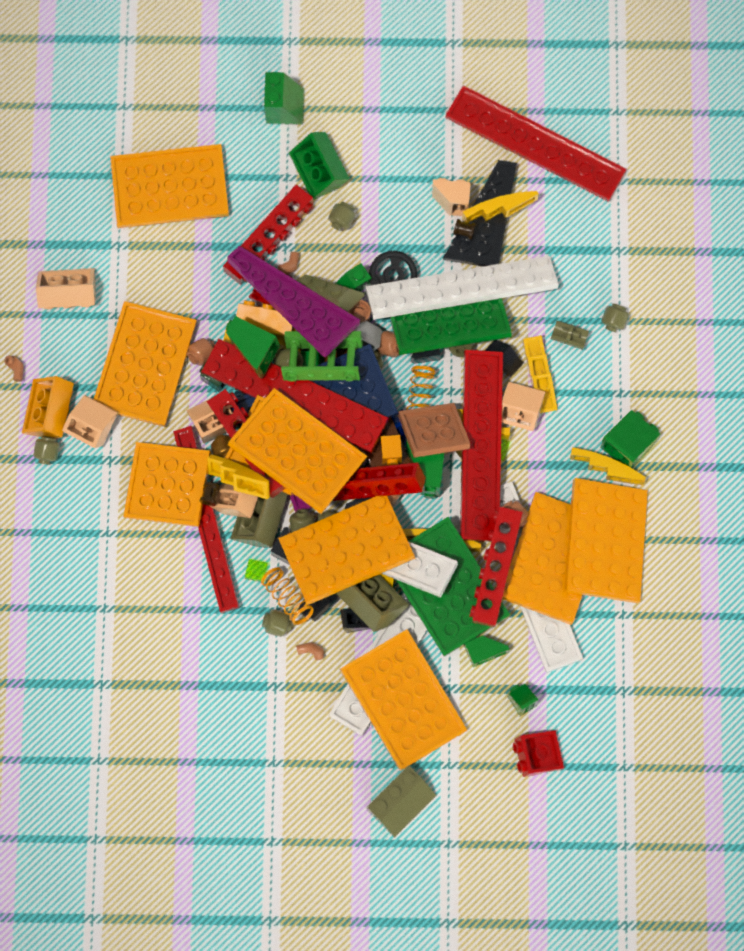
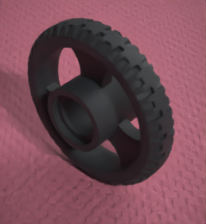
[369,251,418,285]

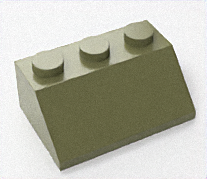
[298,274,365,312]
[231,492,287,548]
[337,575,409,632]
[367,765,436,838]

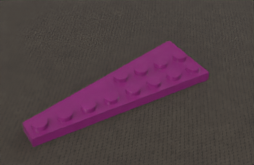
[227,246,360,358]

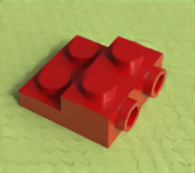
[513,730,564,777]

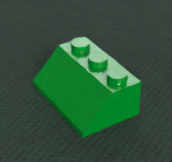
[289,132,350,200]

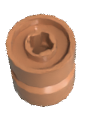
[348,300,371,323]

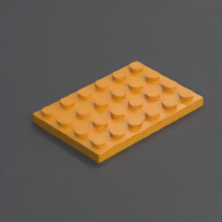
[110,144,229,228]
[94,301,197,427]
[228,388,367,514]
[564,478,648,603]
[502,492,582,625]
[278,496,415,605]
[340,629,468,771]

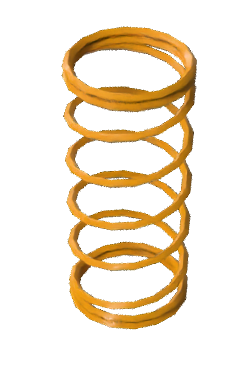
[406,366,436,410]
[261,567,314,625]

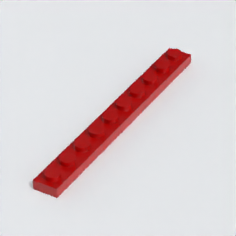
[173,426,240,613]

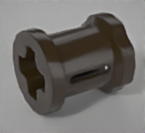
[453,219,476,240]
[199,482,221,506]

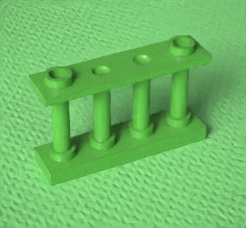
[281,331,363,381]

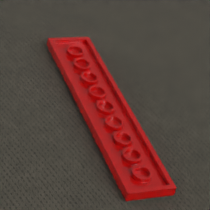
[445,85,627,202]
[201,339,389,453]
[460,350,503,542]

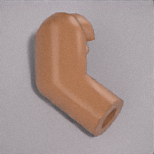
[277,252,299,275]
[4,355,24,382]
[296,642,324,660]

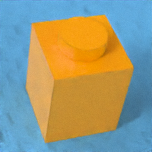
[381,435,402,465]

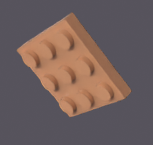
[398,403,470,457]

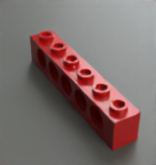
[223,185,314,285]
[206,389,287,498]
[332,462,425,501]
[470,507,523,628]

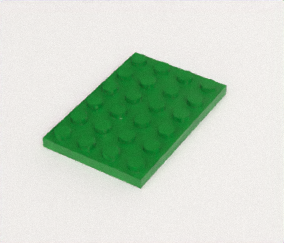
[390,298,512,355]
[396,517,510,657]

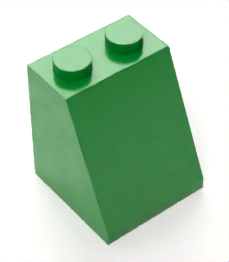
[264,72,304,125]
[226,316,280,379]
[600,410,661,469]
[406,441,445,499]

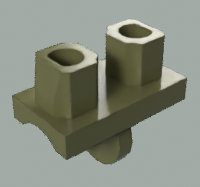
[551,321,589,350]

